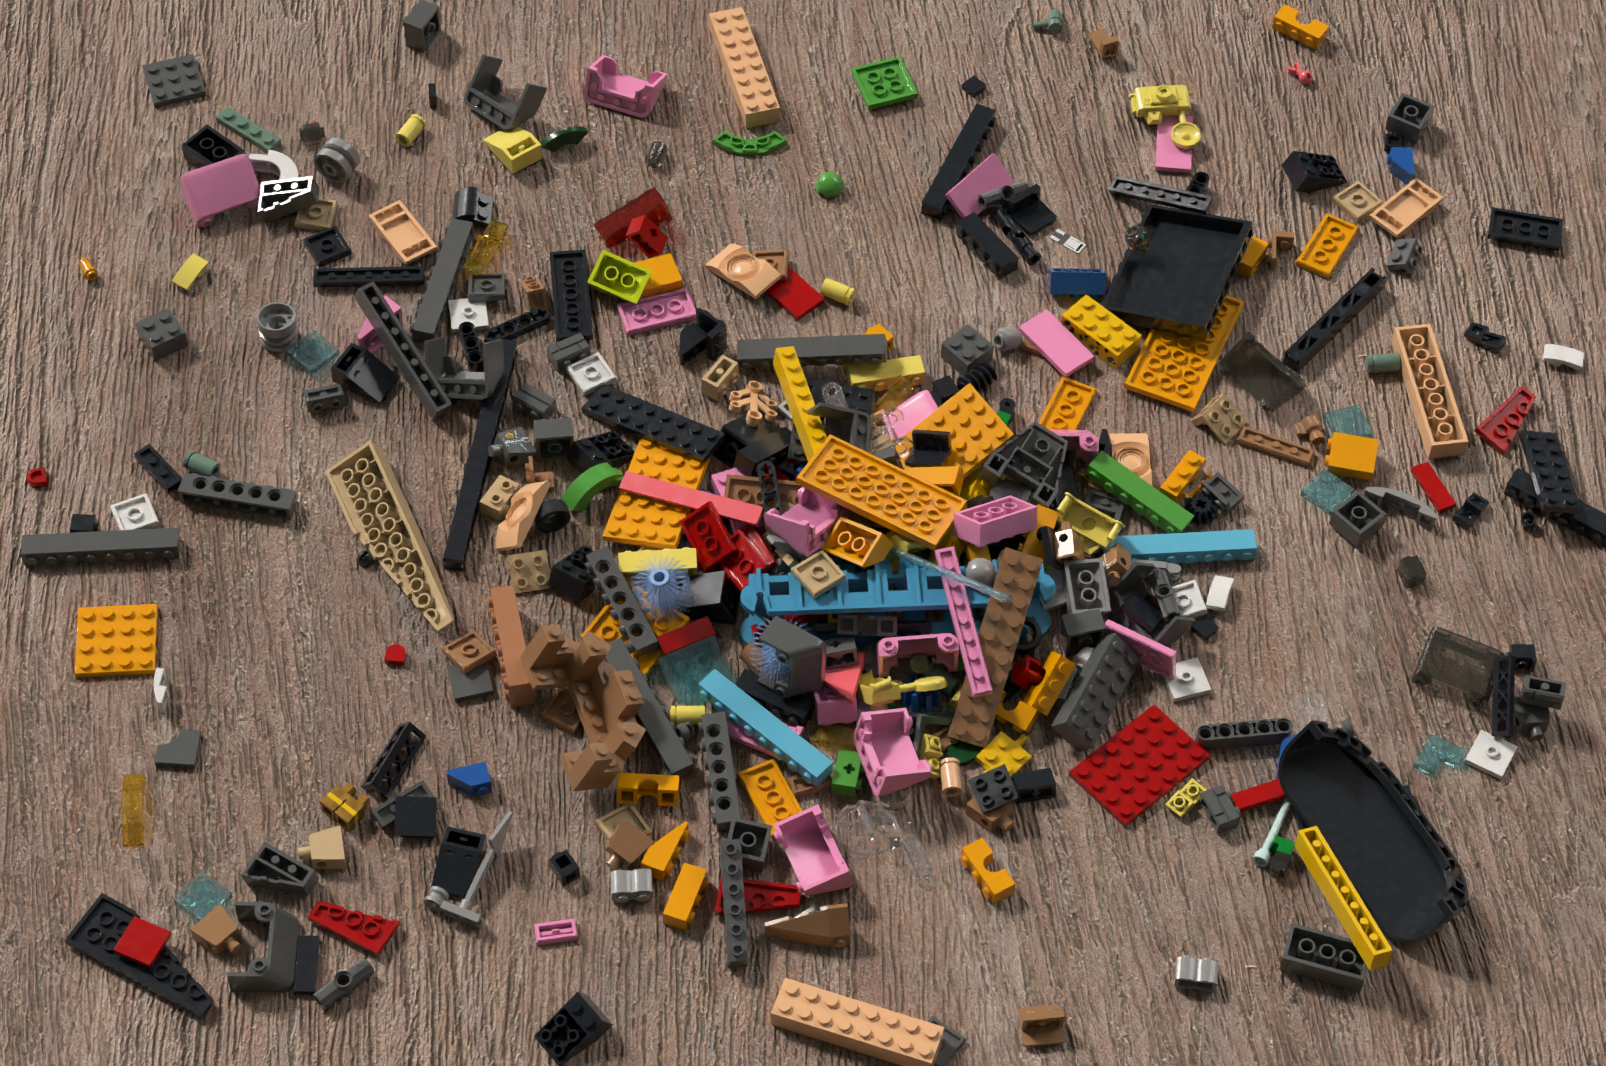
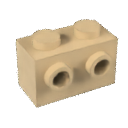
[702,355,739,401]
[480,475,520,522]

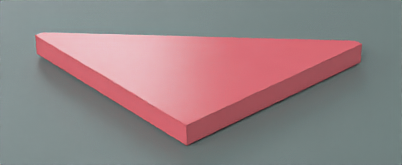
[824,652,866,705]

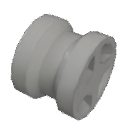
[423,886,449,912]

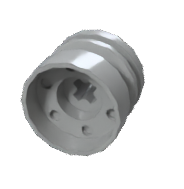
[257,302,299,352]

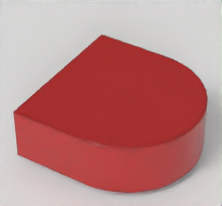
[27,467,48,488]
[384,644,406,665]

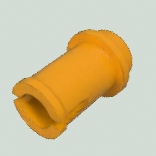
[78,258,98,281]

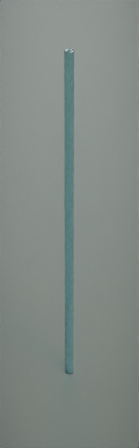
[889,546,1012,603]

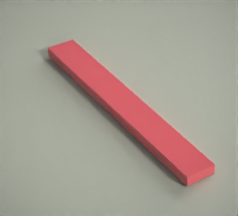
[619,471,765,527]

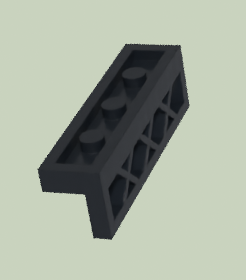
[1491,656,1515,739]
[361,721,426,799]

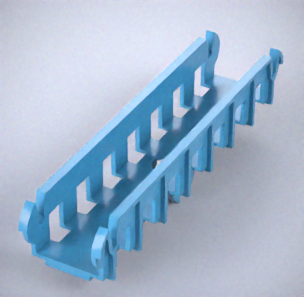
[740,555,1056,648]

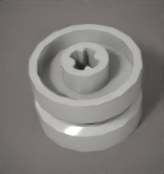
[314,137,360,183]

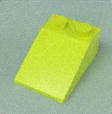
[587,250,652,305]

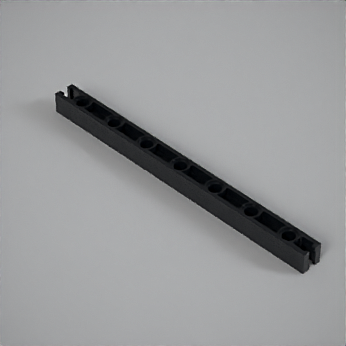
[443,339,518,571]

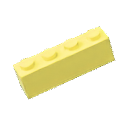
[847,355,925,391]
[618,547,697,582]

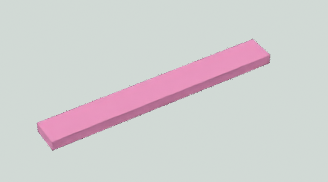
[935,546,993,698]

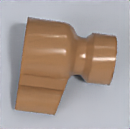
[1293,415,1326,446]

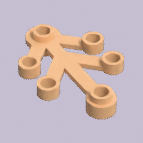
[729,381,778,427]

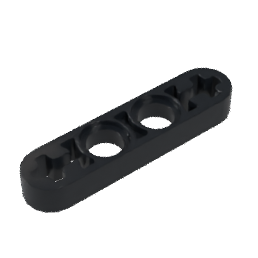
[484,307,550,343]
[757,461,784,516]

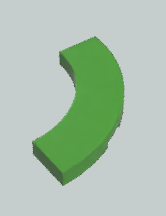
[712,131,787,156]

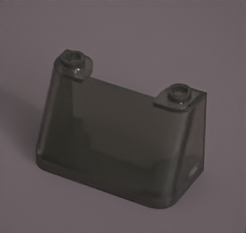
[1218,331,1307,413]
[1411,627,1505,710]

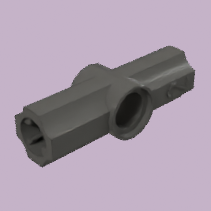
[977,180,1029,210]
[1149,568,1181,623]
[313,958,375,1010]

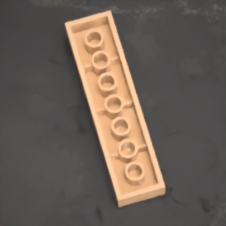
[709,7,780,128]
[1391,324,1468,459]
[771,978,945,1066]

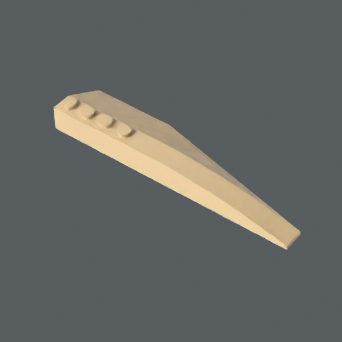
[325,440,455,632]

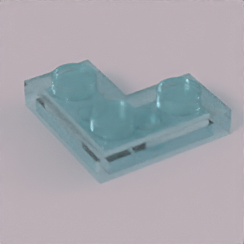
[1414,734,1467,775]

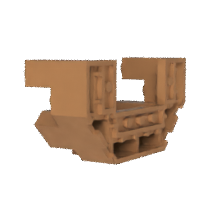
[520,624,646,791]

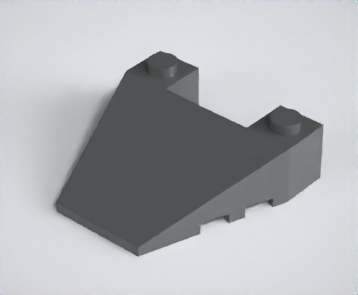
[978,421,1068,508]

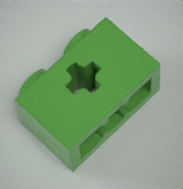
[831,749,865,798]

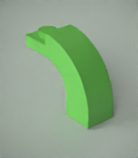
[561,462,624,511]

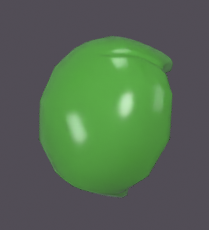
[815,172,844,198]

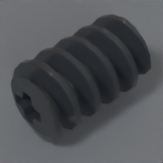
[956,362,997,392]

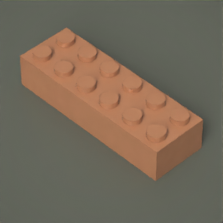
[487,585,534,708]

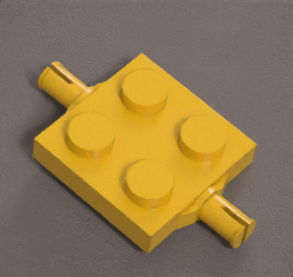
[975,731,1032,776]

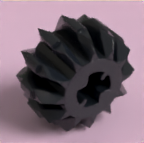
[1184,493,1217,526]

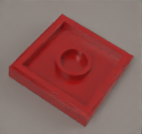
[113,916,172,969]

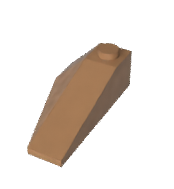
[765,903,850,948]

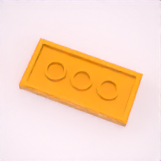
[1296,213,1359,279]
[1039,376,1097,430]
[738,759,802,840]

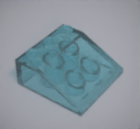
[656,635,734,706]

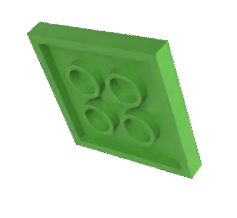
[851,56,918,110]

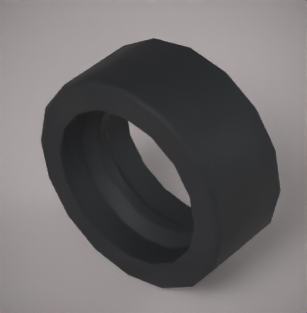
[534,499,571,533]
[1015,616,1042,655]

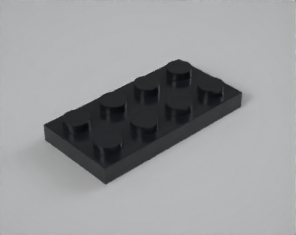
[1487,207,1563,251]

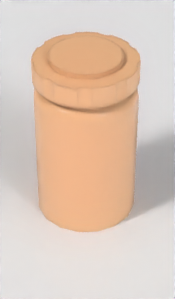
[940,757,962,797]

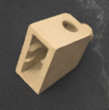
[298,825,347,869]

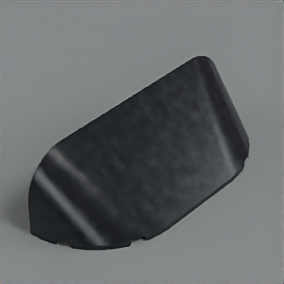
[1278,720,1468,943]

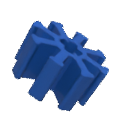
[902,674,941,713]

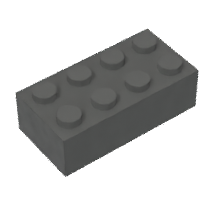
[1279,923,1367,992]

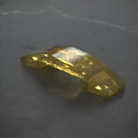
[462,220,508,275]
[870,375,914,430]
[810,724,858,752]
[122,773,145,847]

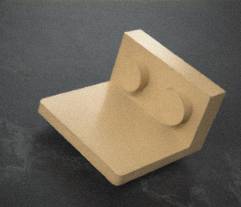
[1191,393,1247,444]
[507,550,551,594]

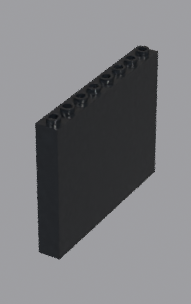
[1100,204,1254,339]

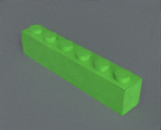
[1085,450,1194,534]

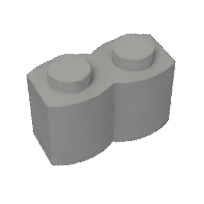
[610,869,653,903]
[1174,955,1218,992]

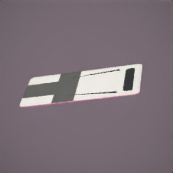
[1050,229,1086,253]

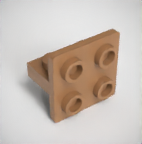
[1018,1004,1066,1047]

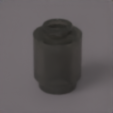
[646,141,668,168]

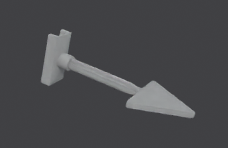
[440,811,513,929]

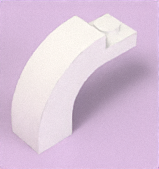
[249,150,299,180]

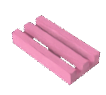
[534,918,578,946]

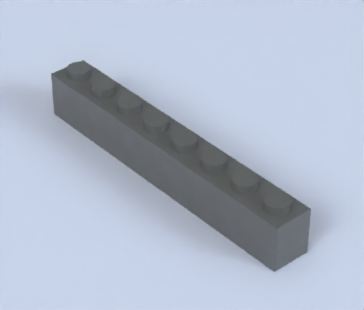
[410,219,474,343]
[354,281,452,421]
[737,334,887,369]
[21,527,180,566]
[603,637,695,779]

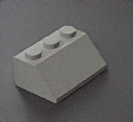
[1061,558,1111,616]

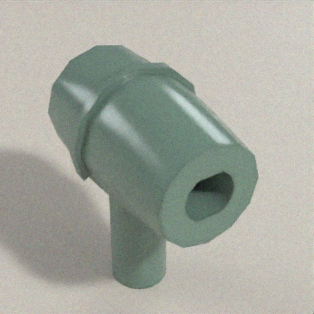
[1033,9,1063,33]

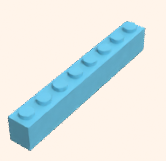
[1100,529,1257,563]
[698,669,833,787]

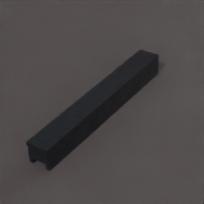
[1283,267,1387,373]

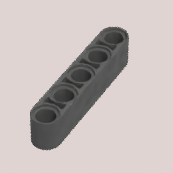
[1195,718,1293,750]

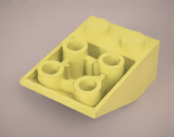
[483,127,542,174]

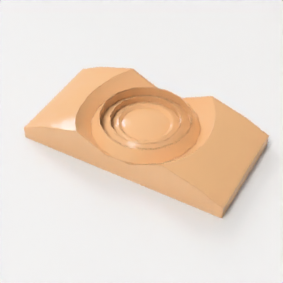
[1369,177,1443,238]
[369,200,437,265]
[705,244,782,299]
[1109,433,1152,496]
[496,481,551,551]

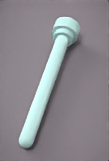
[1252,798,1291,867]

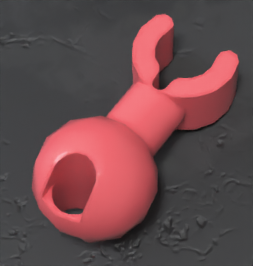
[1288,62,1313,84]

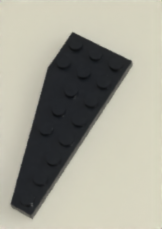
[65,893,214,1019]

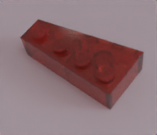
[593,187,673,248]

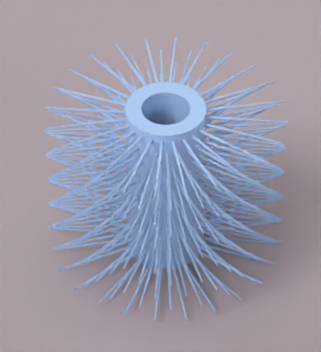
[631,554,694,624]
[750,615,810,684]

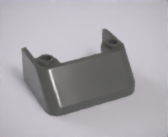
[464,54,548,130]
[424,337,505,399]
[807,402,872,453]
[1108,562,1196,646]
[757,616,827,698]
[227,902,300,992]

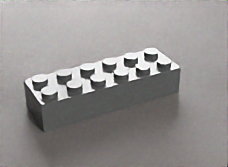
[1051,633,1141,752]

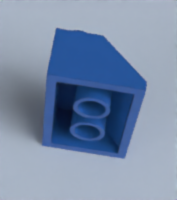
[1048,268,1106,298]

